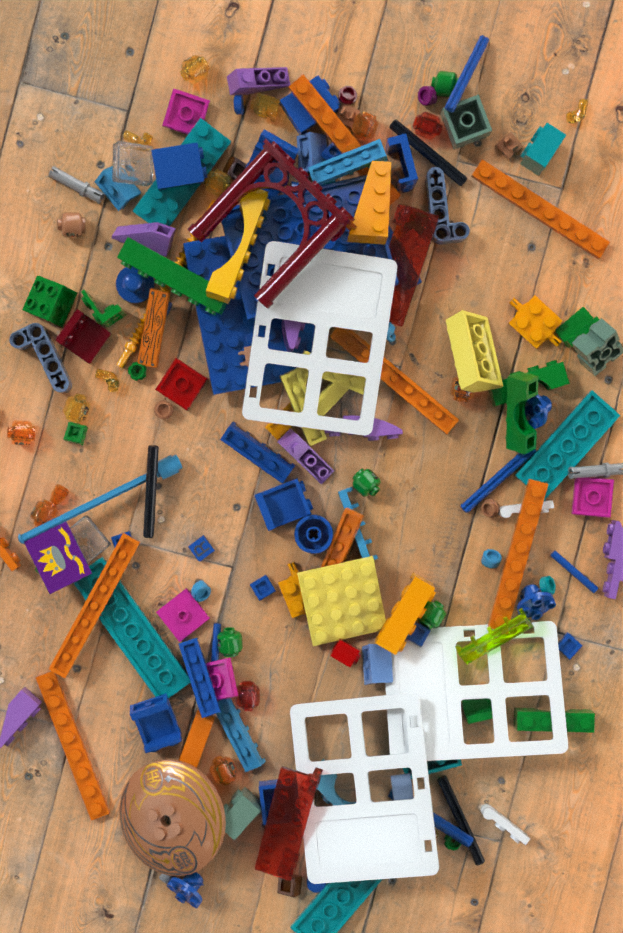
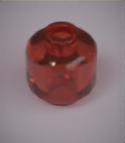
[413,112,443,140]
[235,681,260,711]

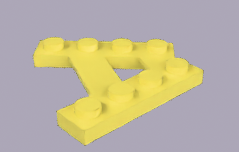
[280,350,366,446]

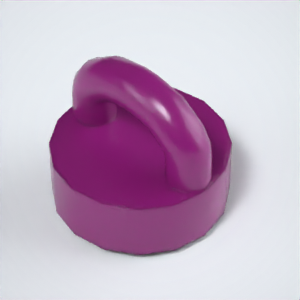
[418,86,437,106]

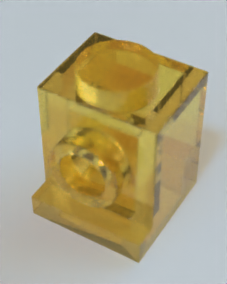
[250,93,280,122]

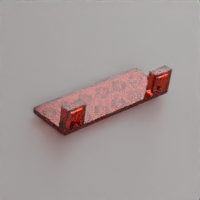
[389,204,439,327]
[255,766,323,882]

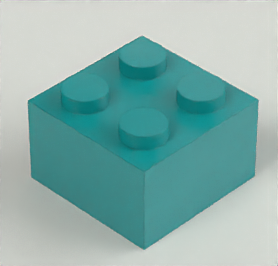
[520,123,566,176]

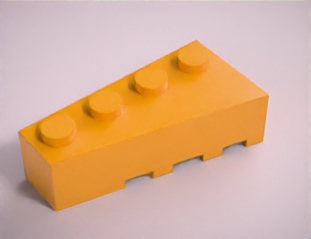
[347,161,391,245]
[375,572,436,655]

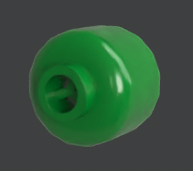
[431,71,459,97]
[352,468,381,497]
[418,600,446,630]
[217,627,243,657]

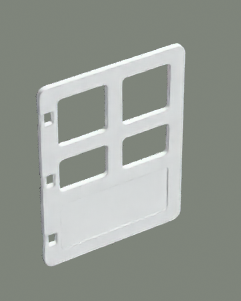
[242,241,397,436]
[385,621,568,761]
[290,693,439,884]

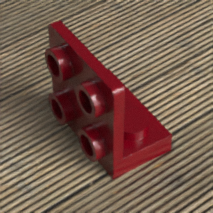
[55,309,111,364]

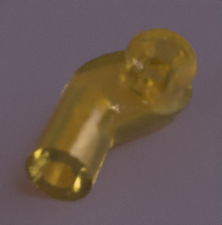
[566,99,589,124]

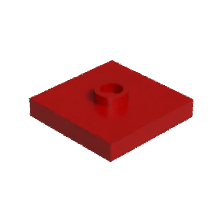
[155,358,208,411]

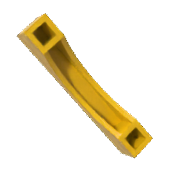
[206,189,271,304]

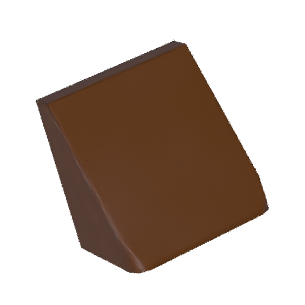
[222,157,247,180]
[277,874,302,898]

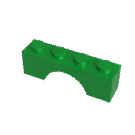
[488,360,570,407]
[505,371,539,454]
[514,708,595,733]

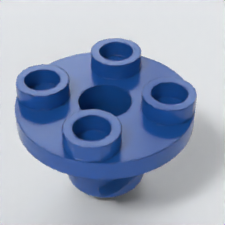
[116,266,155,303]
[525,394,552,429]
[517,584,556,620]
[166,872,204,909]

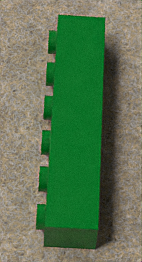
[117,237,227,316]

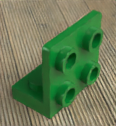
[22,276,78,328]
[81,290,127,328]

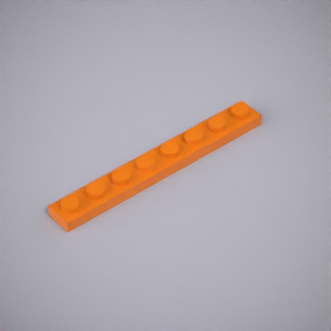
[288,74,401,206]
[471,159,610,259]
[329,327,459,435]
[488,478,548,632]
[48,533,141,678]
[36,671,110,821]

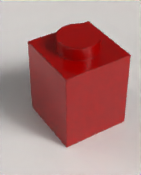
[330,639,361,667]

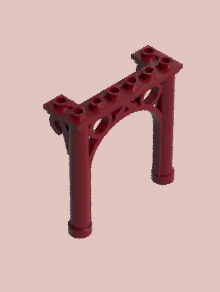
[188,139,357,309]

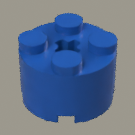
[294,514,333,554]

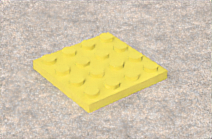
[297,556,386,646]

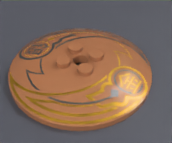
[119,759,226,876]

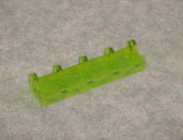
[455,608,534,665]

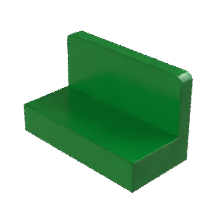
[555,307,600,348]
[461,699,493,724]

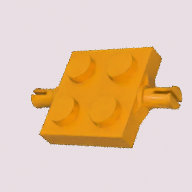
[508,295,563,349]
[278,561,314,618]

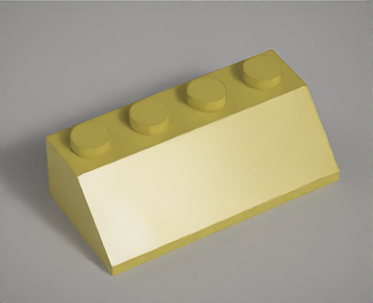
[446,310,503,393]

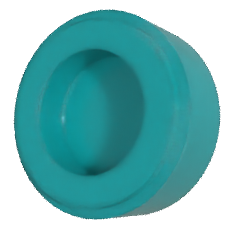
[539,576,556,595]

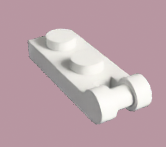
[498,500,554,518]
[481,804,530,845]

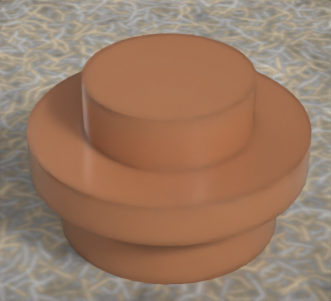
[154,400,173,419]
[481,499,500,518]

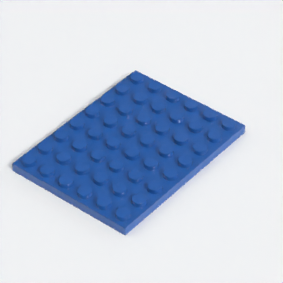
[221,175,399,321]
[183,236,315,395]

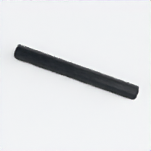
[390,119,467,186]
[143,445,159,538]
[437,775,485,866]

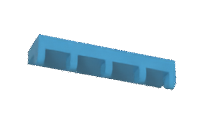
[308,139,388,185]
[338,487,378,560]
[216,697,266,772]

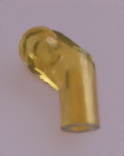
[123,130,153,146]
[95,369,120,392]

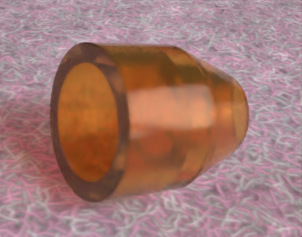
[50,484,70,505]

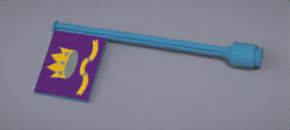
[18,455,183,594]

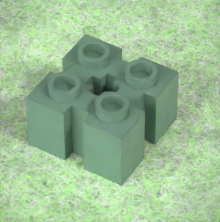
[572,318,623,376]

